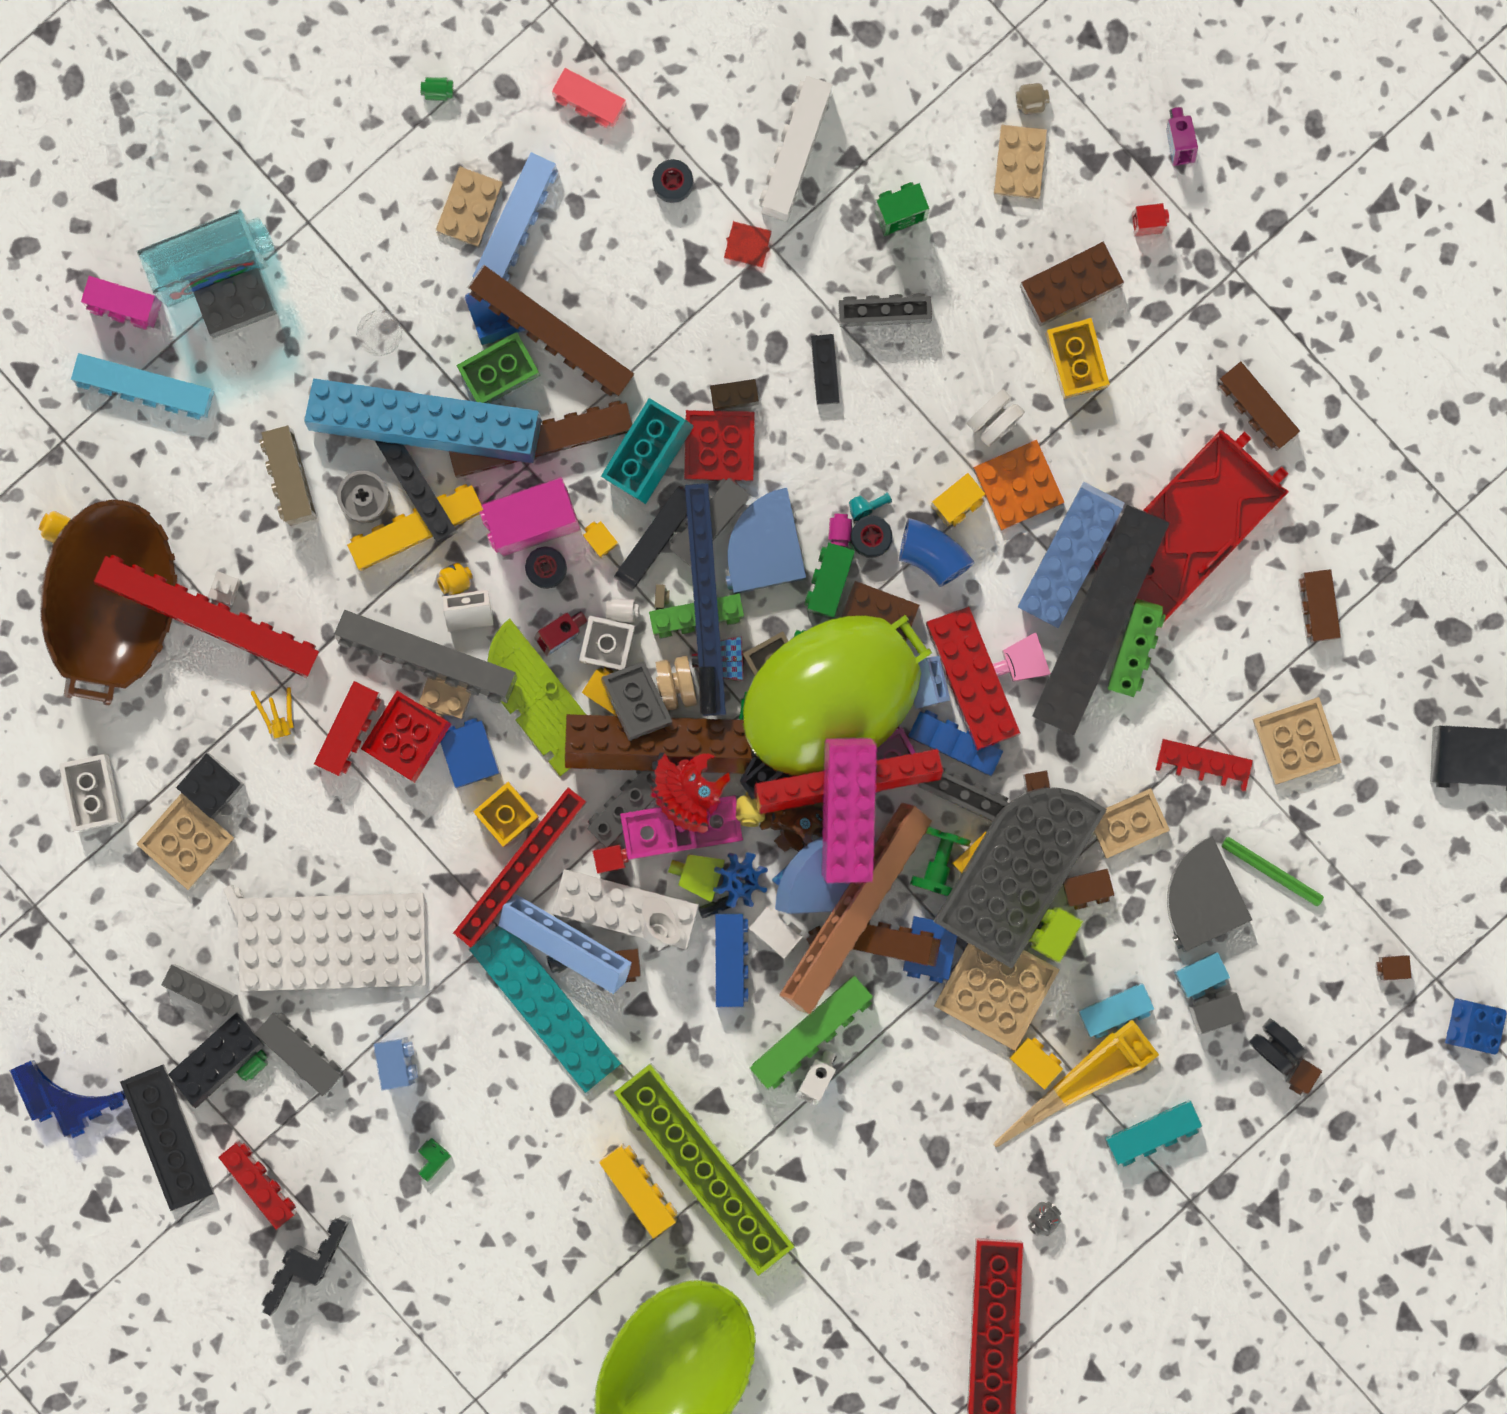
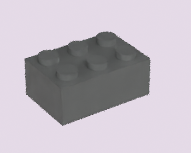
[193,267,277,339]

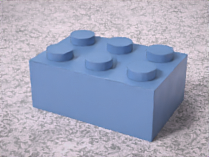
[374,1037,418,1091]

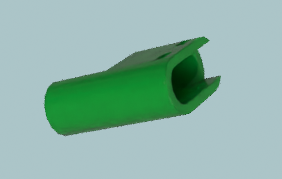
[418,1138,451,1182]

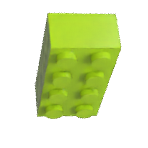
[1029,907,1083,963]

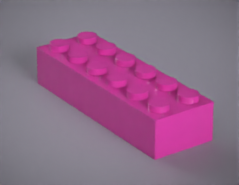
[822,738,876,883]

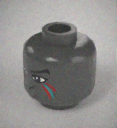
[1027,1201,1062,1236]

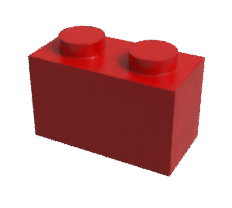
[1132,203,1169,236]
[592,845,629,874]

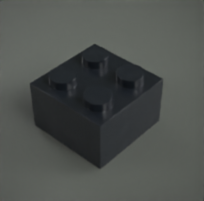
[176,753,244,819]

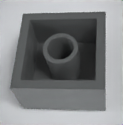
[1188,989,1246,1034]

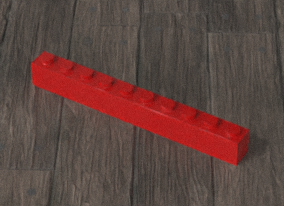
[94,555,319,678]

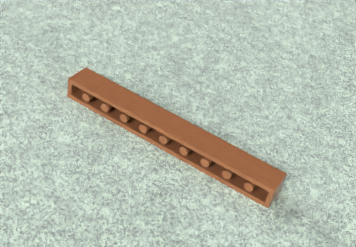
[779,802,932,1014]

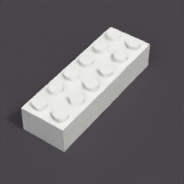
[759,75,833,222]
[552,869,699,950]

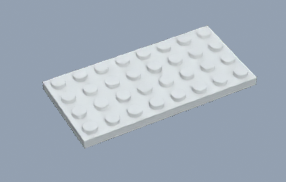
[237,893,426,991]

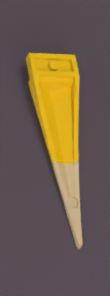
[993,1020,1159,1147]

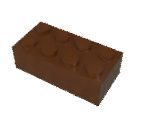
[1020,241,1124,327]

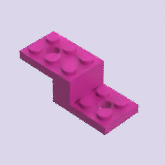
[620,795,743,860]

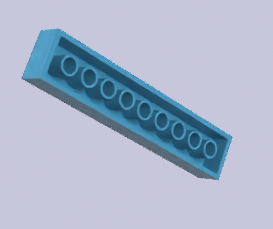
[304,378,542,463]

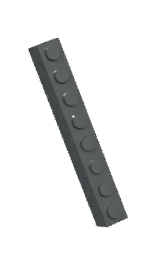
[334,609,517,703]

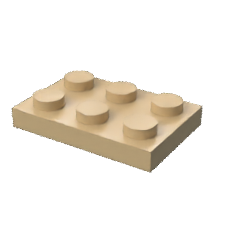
[994,125,1047,199]
[436,167,503,247]
[1094,788,1170,859]

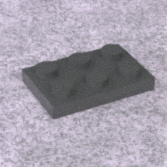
[601,661,673,741]

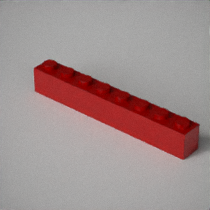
[754,749,943,814]
[453,787,587,948]

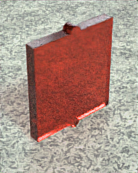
[724,221,772,268]

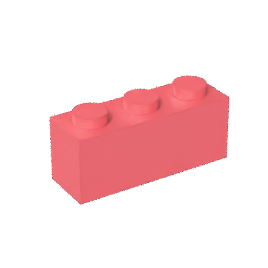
[552,68,626,128]

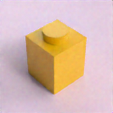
[583,521,619,558]

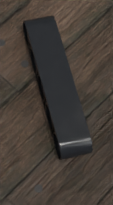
[614,485,687,590]

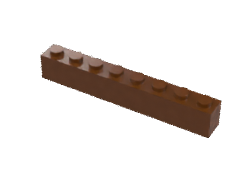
[467,265,634,397]
[449,400,632,478]

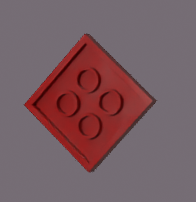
[684,410,755,481]
[361,690,451,783]

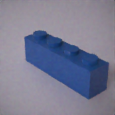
[715,914,748,1007]

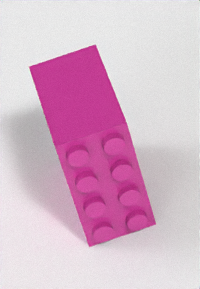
[479,477,581,557]

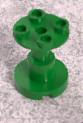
[910,827,971,896]

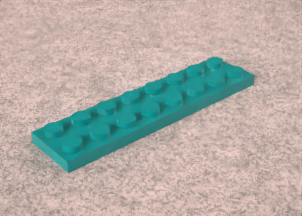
[469,926,622,1093]

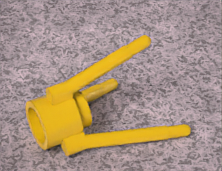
[251,687,294,739]

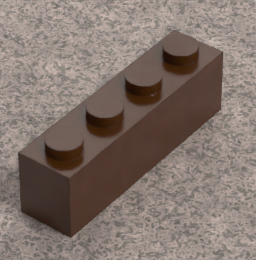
[1217,361,1300,451]
[853,920,941,967]

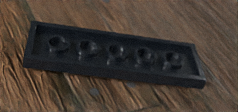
[120,1064,215,1211]

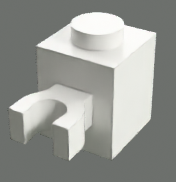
[207,571,241,606]

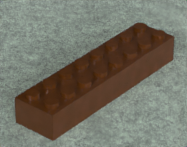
[565,714,752,774]

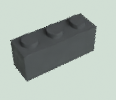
[161,964,237,1016]

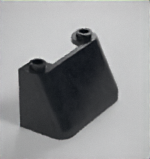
[1430,726,1507,791]

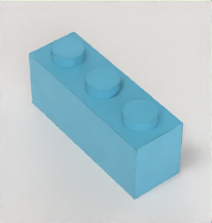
[1078,983,1154,1039]

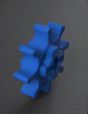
[713,852,768,908]

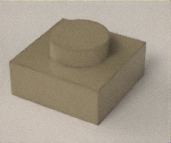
[655,584,670,609]

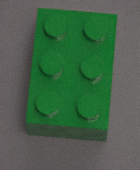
[875,182,930,237]
[804,542,855,620]

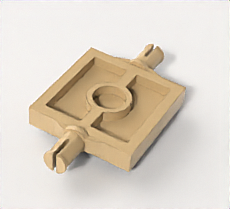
[419,678,472,719]

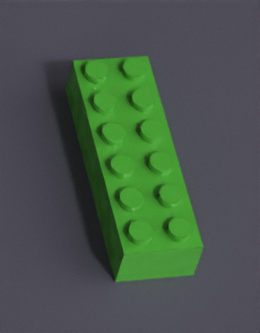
[749,975,873,1089]

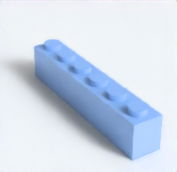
[472,152,559,281]
[498,894,632,994]

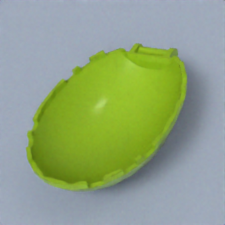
[743,615,932,776]
[595,1280,756,1414]

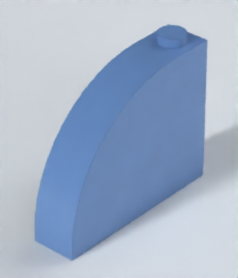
[726,488,806,594]
[775,837,851,914]

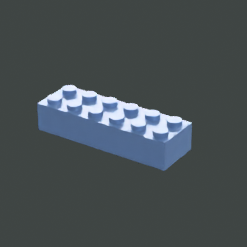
[1018,481,1125,629]

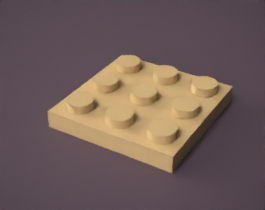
[1252,697,1342,785]
[136,793,235,890]

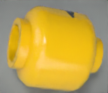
[38,511,71,543]
[437,563,473,595]

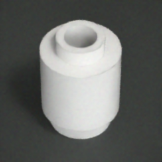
[605,599,640,623]

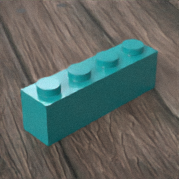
[1105,1100,1203,1167]

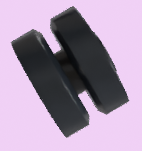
[1248,1018,1308,1076]

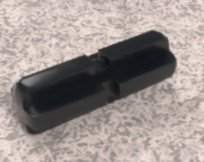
[698,895,738,918]

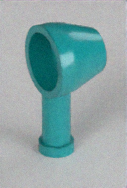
[849,492,892,521]

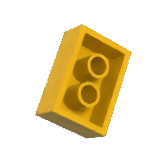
[1045,318,1110,400]

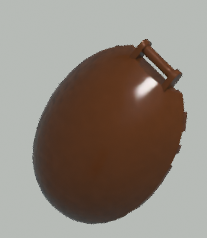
[40,500,177,705]

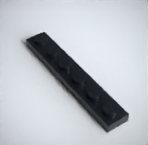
[374,440,458,544]

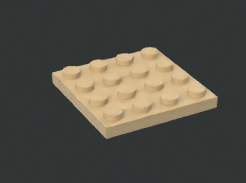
[934,943,1060,1051]

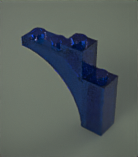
[9,1060,126,1139]

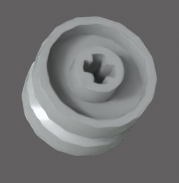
[337,470,390,523]

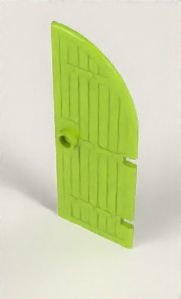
[487,618,587,776]

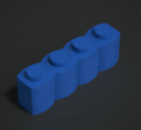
[908,709,1003,776]

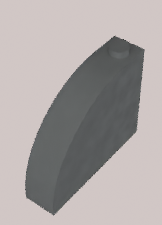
[1167,836,1253,952]

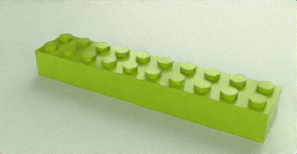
[614,1063,795,1276]

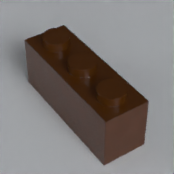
[1298,569,1341,643]

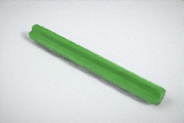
[1222,837,1324,906]

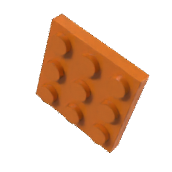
[973,440,1065,531]

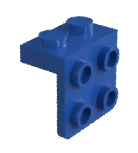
[465,293,525,345]
[1445,998,1507,1055]

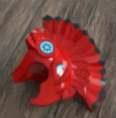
[650,752,730,834]

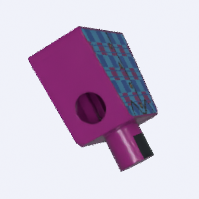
[1166,107,1198,166]

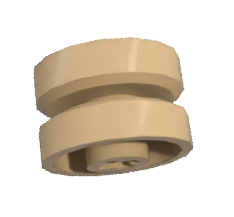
[655,656,697,711]

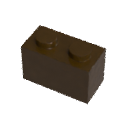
[710,379,759,411]

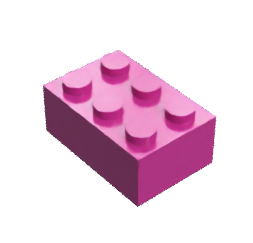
[81,276,162,330]

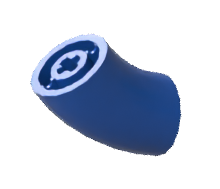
[899,518,975,587]

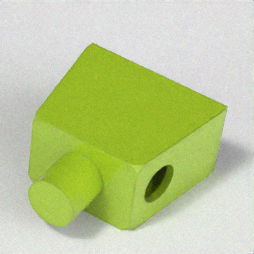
[668,854,725,902]

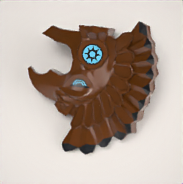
[759,802,824,852]

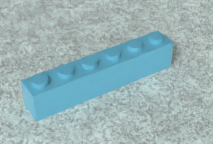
[71,353,214,420]

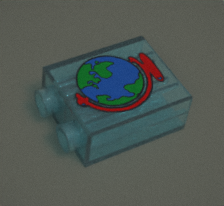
[137,209,275,307]

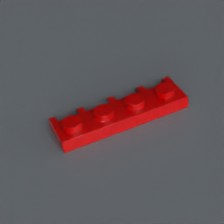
[1155,739,1253,791]

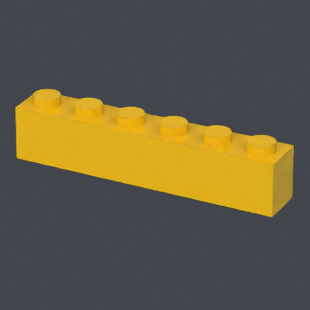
[347,484,483,571]

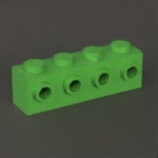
[649,593,744,639]
[1108,598,1166,697]

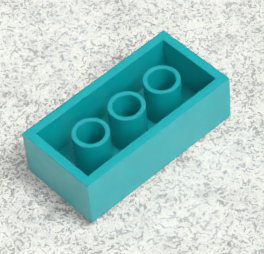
[601,398,694,504]

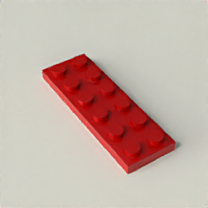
[926,607,1020,750]

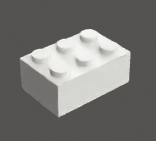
[59,754,123,832]

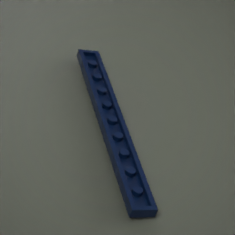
[685,483,726,717]

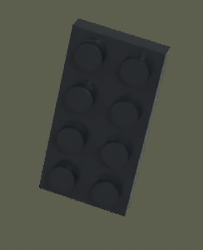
[168,1012,265,1108]

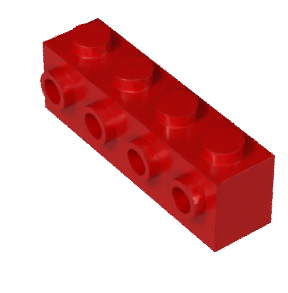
[314,681,382,777]
[218,1141,297,1230]

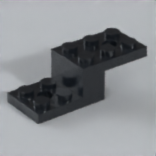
[261,1215,351,1316]

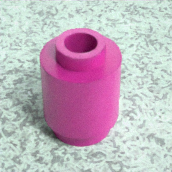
[828,514,852,547]

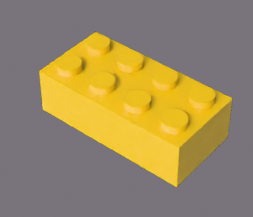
[599,1144,678,1239]

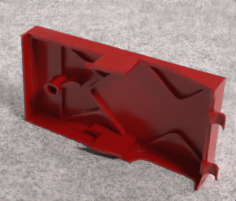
[1093,429,1289,622]

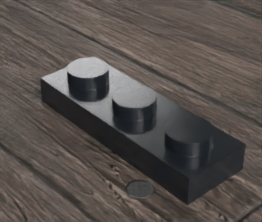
[811,334,840,405]

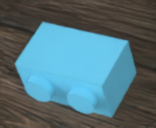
[1174,952,1230,1000]

